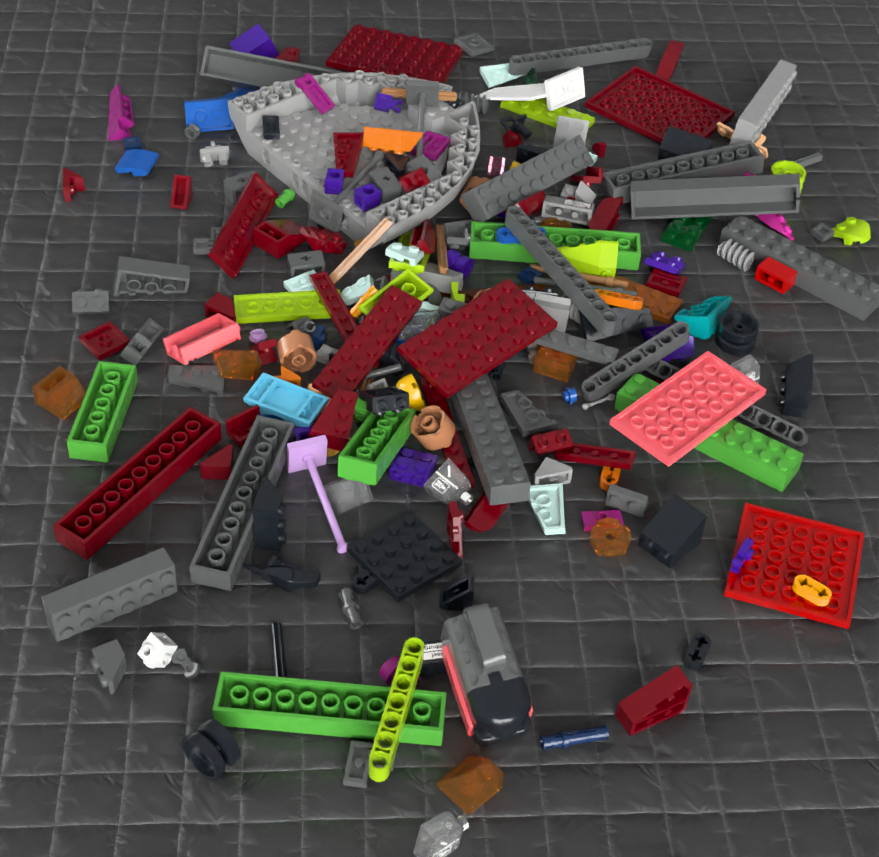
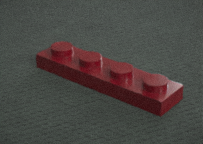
[555,443,636,470]

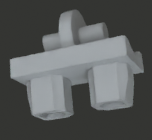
[200,141,229,167]

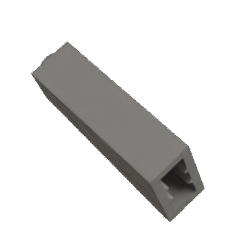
[391,262,463,294]

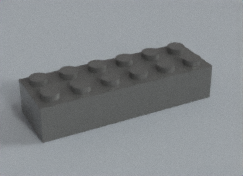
[41,547,178,642]

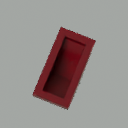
[170,174,193,210]
[199,444,234,480]

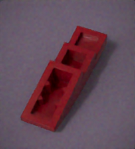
[656,40,685,81]

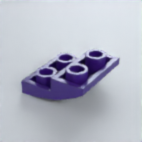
[644,251,686,275]

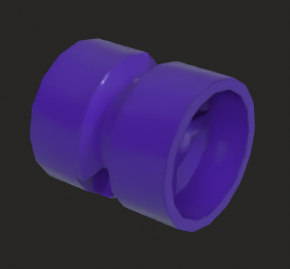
[447,249,474,279]

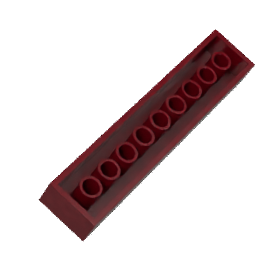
[53,407,222,560]

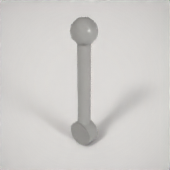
[582,393,615,410]

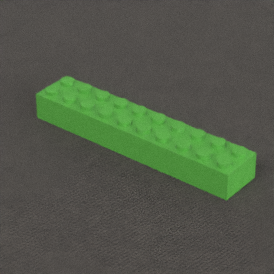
[469,221,641,270]
[614,372,804,492]
[213,672,447,746]

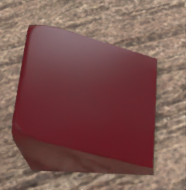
[502,130,523,147]

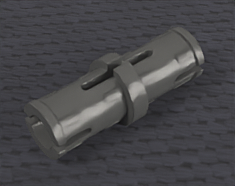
[339,588,363,629]

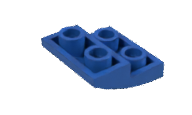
[115,149,159,177]

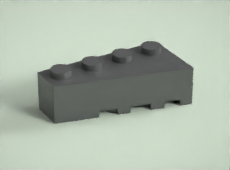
[113,256,190,296]

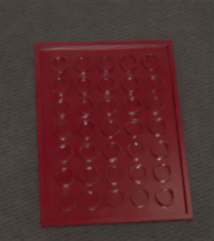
[326,25,464,84]
[585,66,735,144]

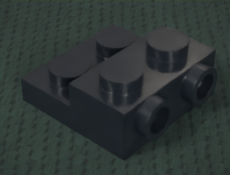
[359,386,410,415]

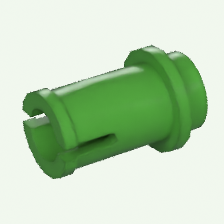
[275,189,295,208]

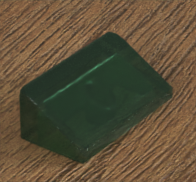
[522,68,540,85]

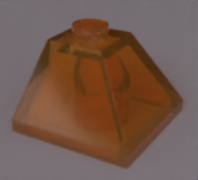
[212,350,262,380]
[436,756,504,816]

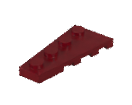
[333,132,364,178]

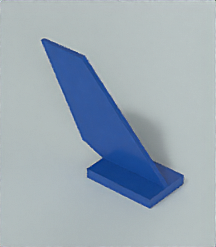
[184,88,256,132]

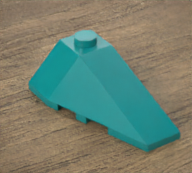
[675,296,731,340]

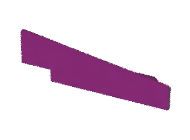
[108,84,135,141]

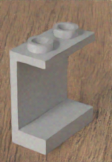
[535,293,571,333]

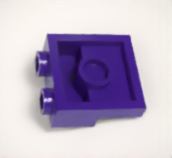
[389,447,438,488]

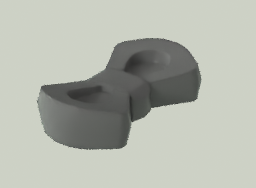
[172,648,201,678]

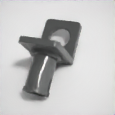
[287,316,316,338]

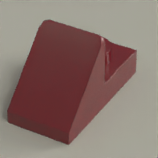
[399,167,430,193]
[63,168,85,202]
[250,338,277,366]

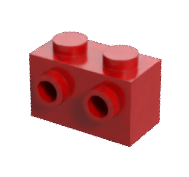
[754,256,797,294]

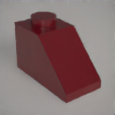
[205,292,236,322]

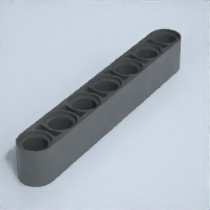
[582,321,689,402]

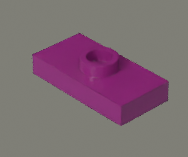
[580,510,624,531]

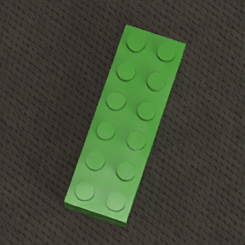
[67,361,138,463]
[337,408,416,485]

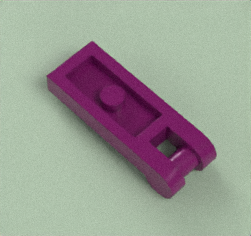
[295,73,335,115]

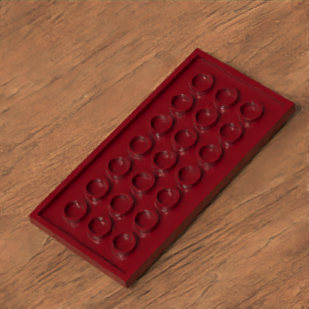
[397,278,558,399]

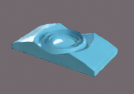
[243,373,329,427]

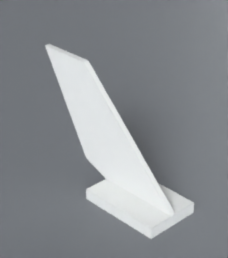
[474,67,585,111]

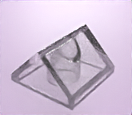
[323,477,373,515]

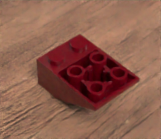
[253,219,306,259]

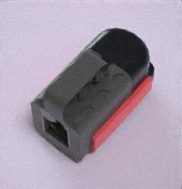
[440,603,533,746]

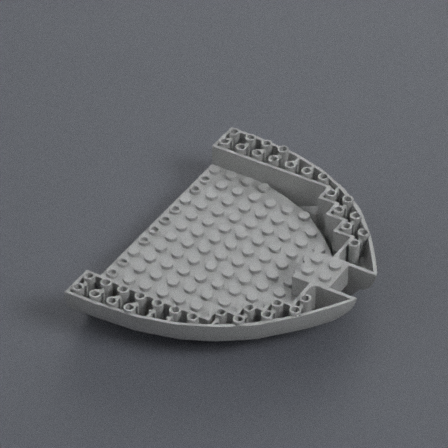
[228,70,480,249]

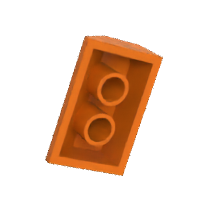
[363,127,423,155]

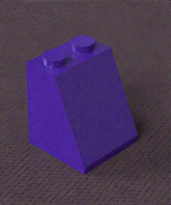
[229,24,279,59]

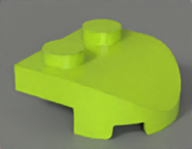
[832,217,871,245]

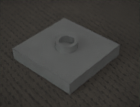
[454,32,494,57]

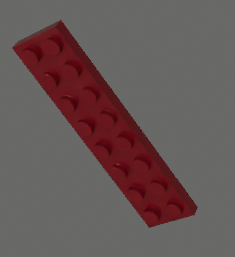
[208,172,278,279]
[312,285,423,398]

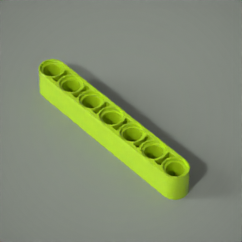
[368,638,424,782]

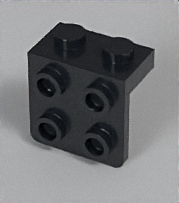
[516,144,548,164]

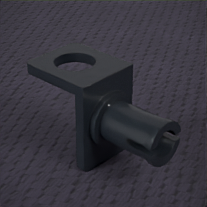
[500,114,532,139]

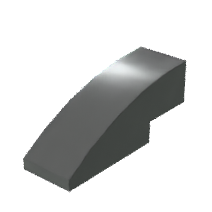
[120,318,164,365]

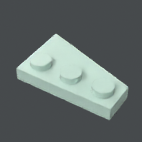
[480,63,526,88]
[529,483,565,535]

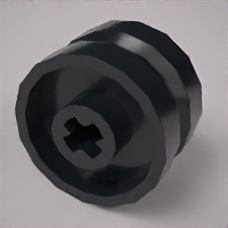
[716,311,760,355]
[181,718,241,780]

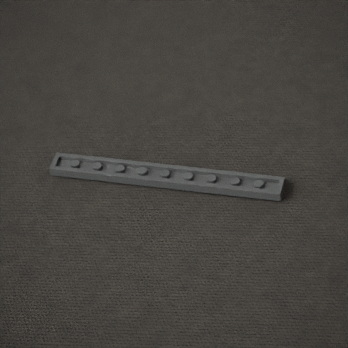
[438,297,619,366]

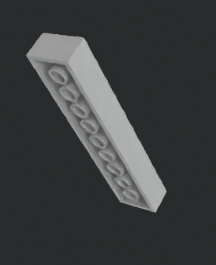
[729,59,797,145]

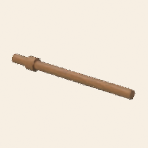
[530,264,628,288]

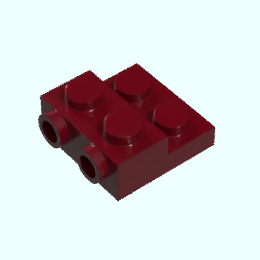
[300,226,347,255]

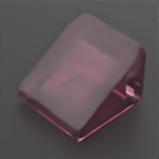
[487,156,505,176]

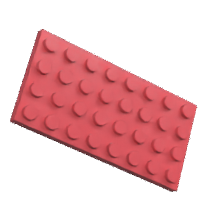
[609,351,767,467]

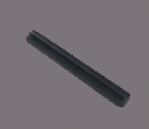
[270,622,287,678]

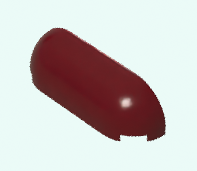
[504,190,545,217]
[588,197,623,231]
[409,218,436,254]
[462,491,509,532]

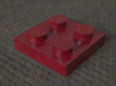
[79,321,130,361]

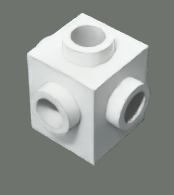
[137,632,178,668]

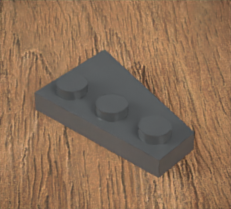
[168,365,226,397]
[500,390,558,437]

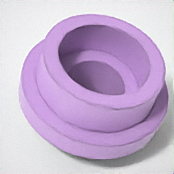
[249,329,267,344]

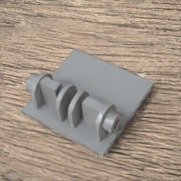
[553,115,589,147]

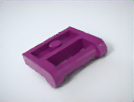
[410,131,451,161]

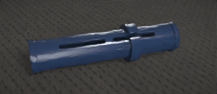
[539,725,609,750]

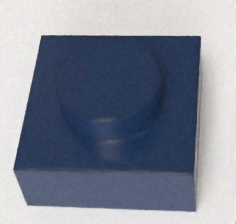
[122,136,142,150]
[518,266,543,285]
[312,324,327,350]

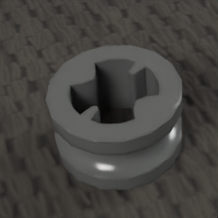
[184,124,201,140]

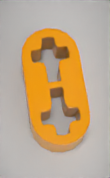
[792,574,832,606]

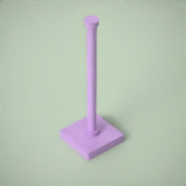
[286,435,348,553]

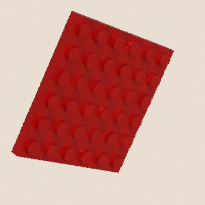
[724,503,864,629]

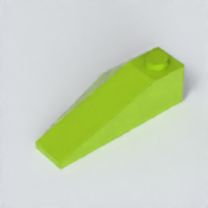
[557,240,619,278]
[358,268,434,316]

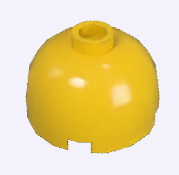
[395,373,426,412]

